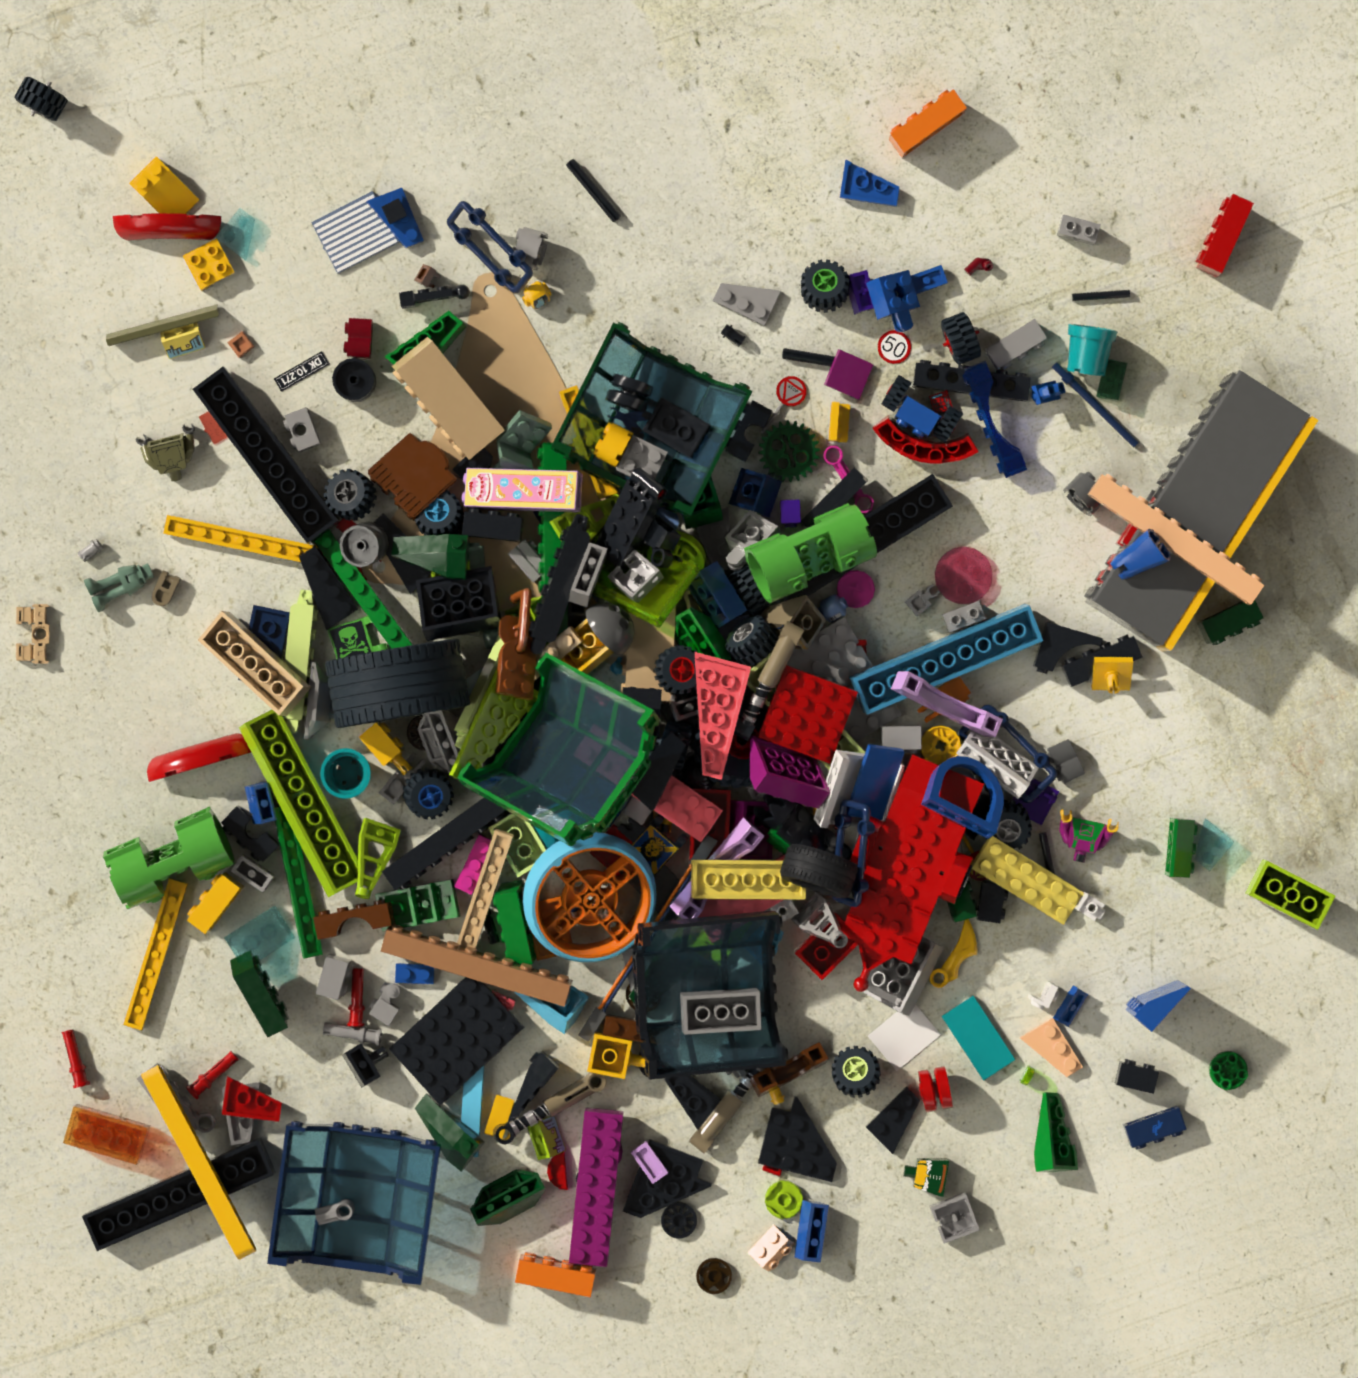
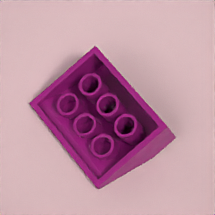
[750,735,831,809]

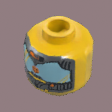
[522,281,552,309]

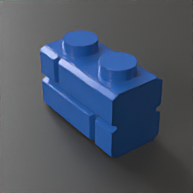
[245,782,277,824]

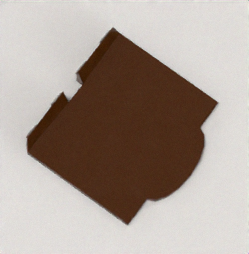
[368,433,458,521]

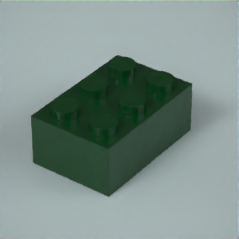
[1197,600,1264,645]

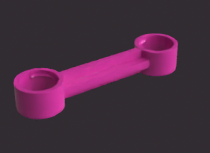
[823,446,874,514]

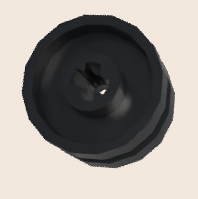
[332,358,376,402]
[605,374,654,413]

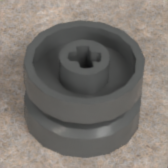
[340,522,389,567]

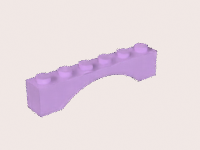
[891,671,1003,737]
[670,817,764,919]

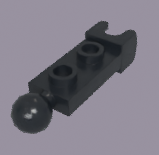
[399,284,470,309]

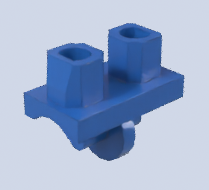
[1031,381,1066,405]

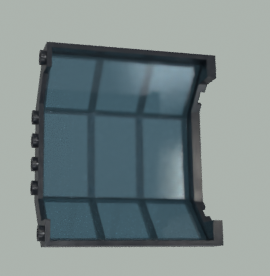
[632,910,788,1080]

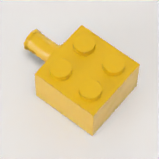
[359,722,413,776]
[587,1032,645,1079]

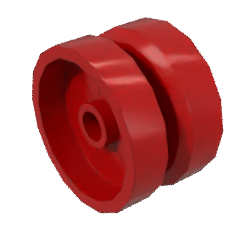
[918,1066,953,1113]

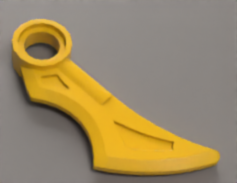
[929,919,977,988]

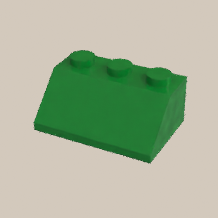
[1165,818,1198,878]

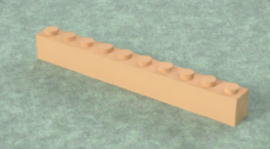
[1087,474,1264,605]

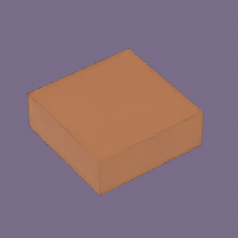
[227,331,255,358]

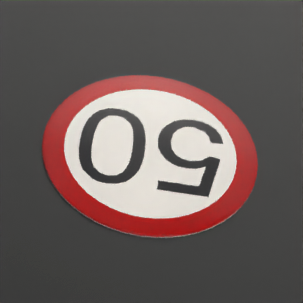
[877,330,911,364]

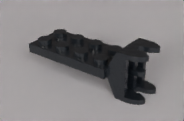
[754,794,852,860]

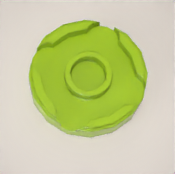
[765,1180,803,1219]

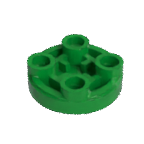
[1209,1051,1248,1090]

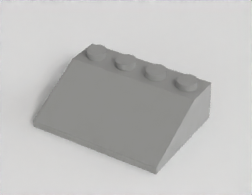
[863,937,944,1016]

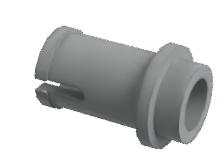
[78,539,103,562]

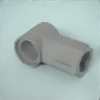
[315,1199,355,1225]

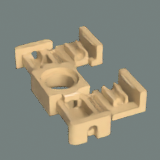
[16,604,50,664]

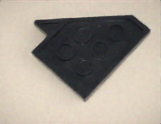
[623,1139,712,1218]

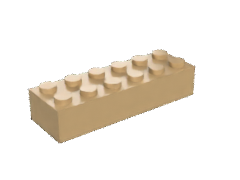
[198,611,311,716]

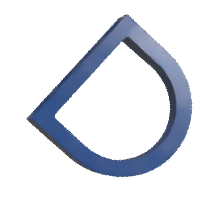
[921,756,1004,839]

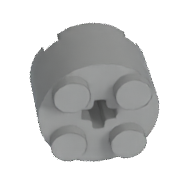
[512,227,548,270]

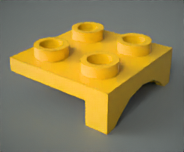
[183,238,235,291]

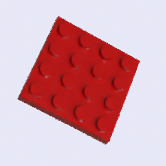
[758,665,858,764]

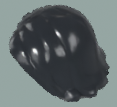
[675,756,716,790]

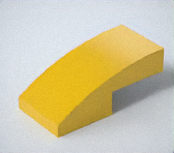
[484,1094,514,1139]

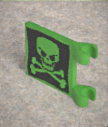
[328,616,388,659]

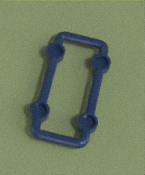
[447,201,533,293]
[959,705,1057,803]
[832,799,875,907]

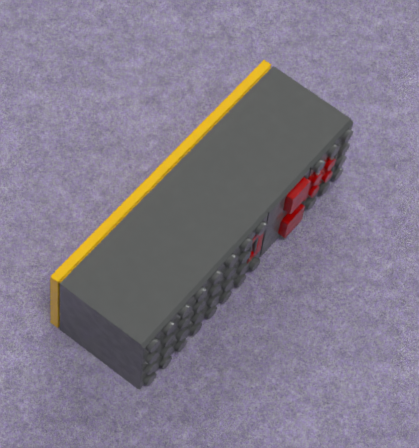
[1084,370,1318,651]

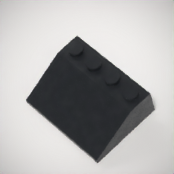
[416,566,501,641]

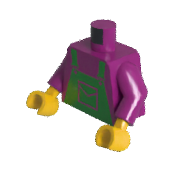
[1059,810,1119,863]

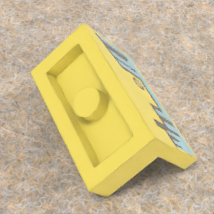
[160,322,205,359]

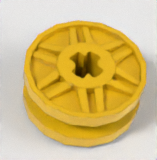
[920,725,961,765]

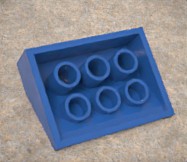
[1125,980,1191,1032]

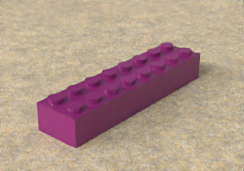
[569,1107,624,1267]

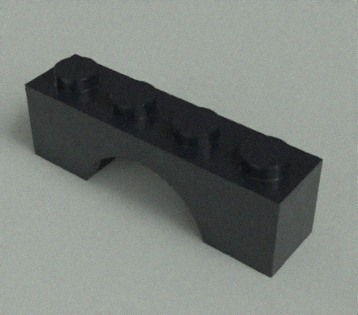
[1061,634,1142,687]

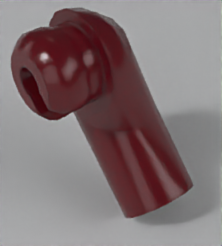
[964,257,993,276]

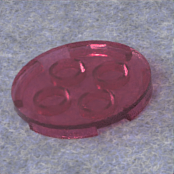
[935,547,992,604]

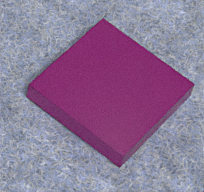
[824,349,873,400]

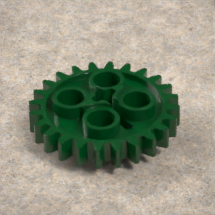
[758,420,820,483]

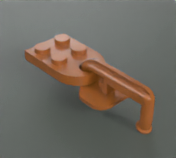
[495,588,536,700]

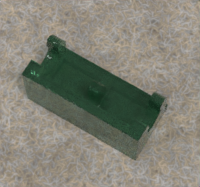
[1096,359,1128,402]

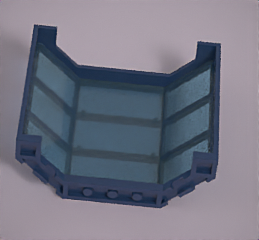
[267,1121,441,1285]

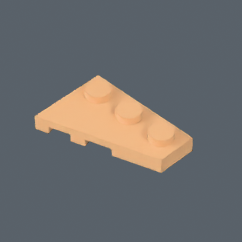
[1020,1018,1083,1077]

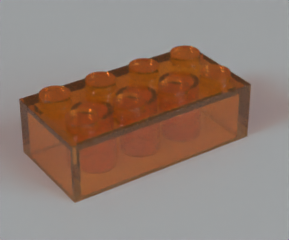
[63,1104,151,1165]

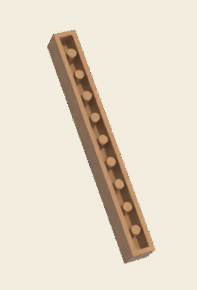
[380,925,573,1007]

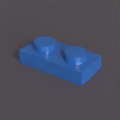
[911,265,948,294]
[395,963,434,984]
[1053,985,1088,1027]

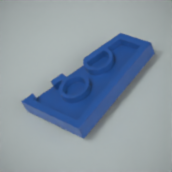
[840,160,900,207]
[366,188,424,249]

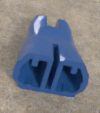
[1110,529,1171,580]

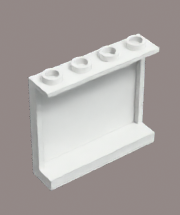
[813,750,905,828]

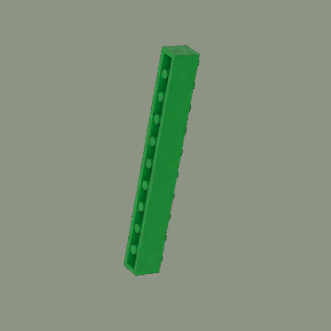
[537,442,568,636]

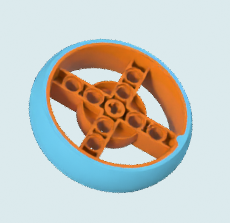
[523,832,657,962]

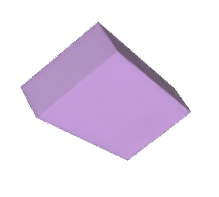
[631,1141,668,1184]

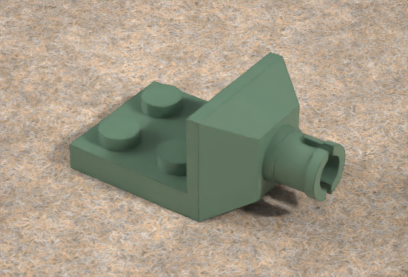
[492,410,552,470]

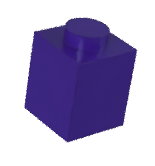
[780,500,801,528]

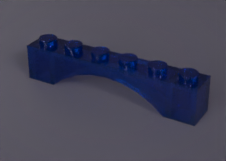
[962,360,1027,478]

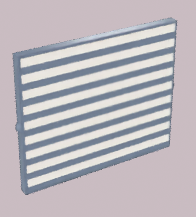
[311,191,399,274]

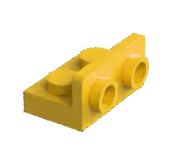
[828,402,850,443]

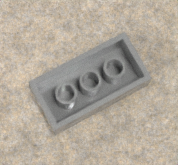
[680,988,761,1035]

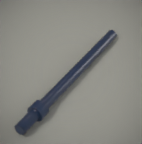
[1052,362,1139,448]

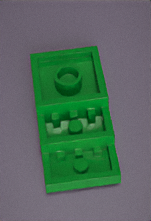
[375,879,461,932]

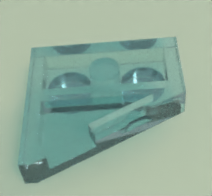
[216,208,255,261]
[1195,818,1234,871]

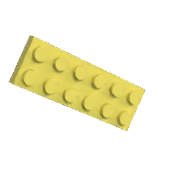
[971,836,1084,925]
[691,860,806,900]

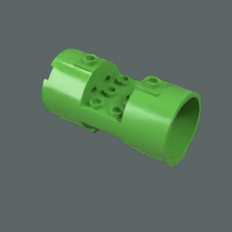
[744,503,877,603]
[103,807,235,909]

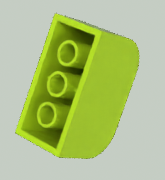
[1245,859,1335,930]

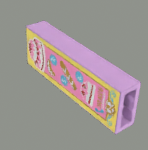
[462,468,583,512]

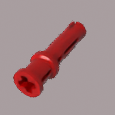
[347,968,365,1027]
[61,1029,90,1089]
[186,1051,239,1100]

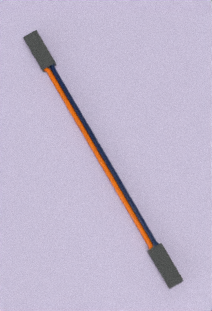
[578,834,718,1042]

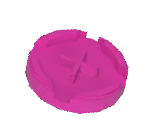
[837,570,875,608]

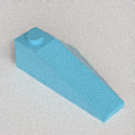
[513,986,589,1034]

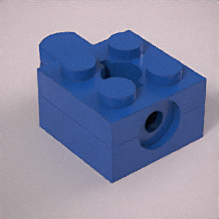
[866,270,920,332]

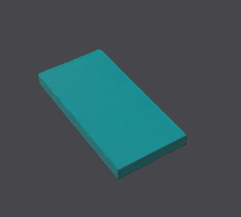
[941,995,1015,1081]

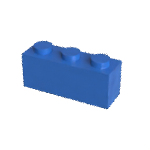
[794,1200,829,1263]

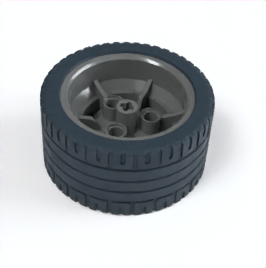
[325,639,470,728]

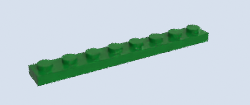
[314,530,413,649]
[275,807,323,959]

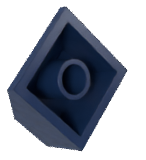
[728,468,782,518]

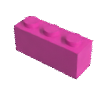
[454,834,492,895]

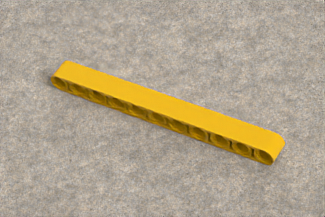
[141,1065,257,1260]

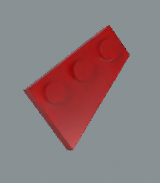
[222,1076,282,1122]

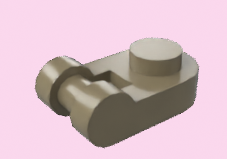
[152,570,181,606]

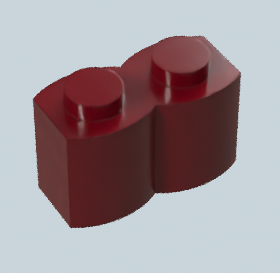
[343,318,373,359]

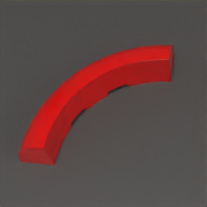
[113,213,221,241]
[873,415,979,464]
[147,733,251,782]

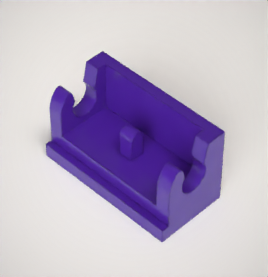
[848,270,874,315]

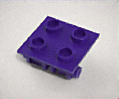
[1012,778,1059,826]

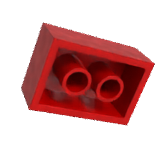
[794,911,858,980]

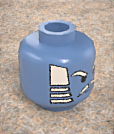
[818,594,848,623]

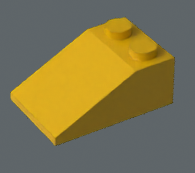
[129,156,199,214]

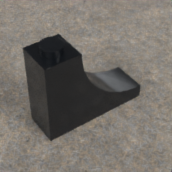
[1033,622,1103,674]

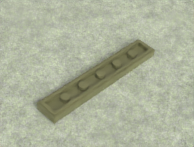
[106,304,219,346]

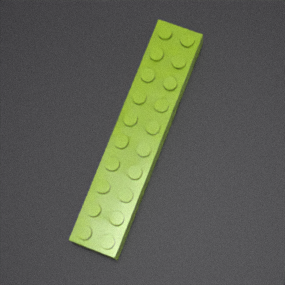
[238,710,366,897]

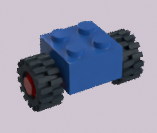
[881,375,963,443]

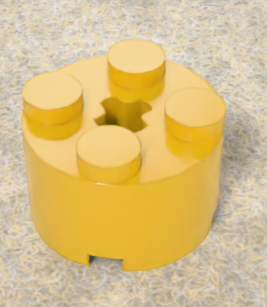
[593,422,634,467]

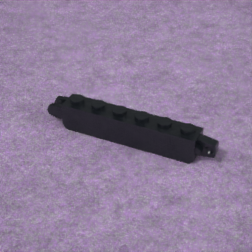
[528,514,590,654]

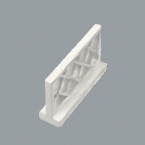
[956,730,1039,799]

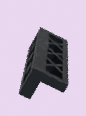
[801,467,868,528]

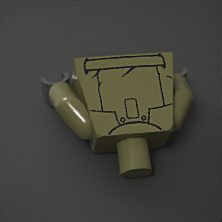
[136,423,195,481]

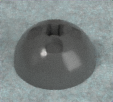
[586,602,634,654]

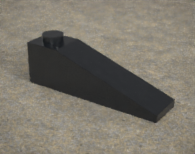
[508,1050,560,1123]

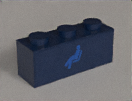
[1123,1106,1187,1150]

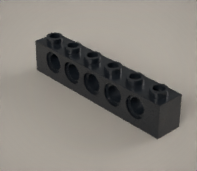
[912,360,1031,402]

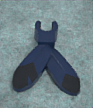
[607,407,652,439]

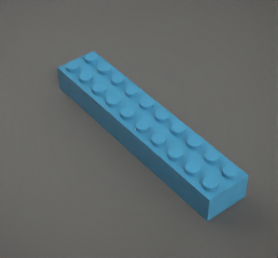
[849,604,1043,715]

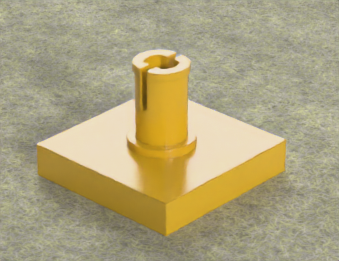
[1091,657,1133,694]

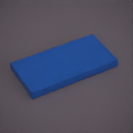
[847,744,905,820]

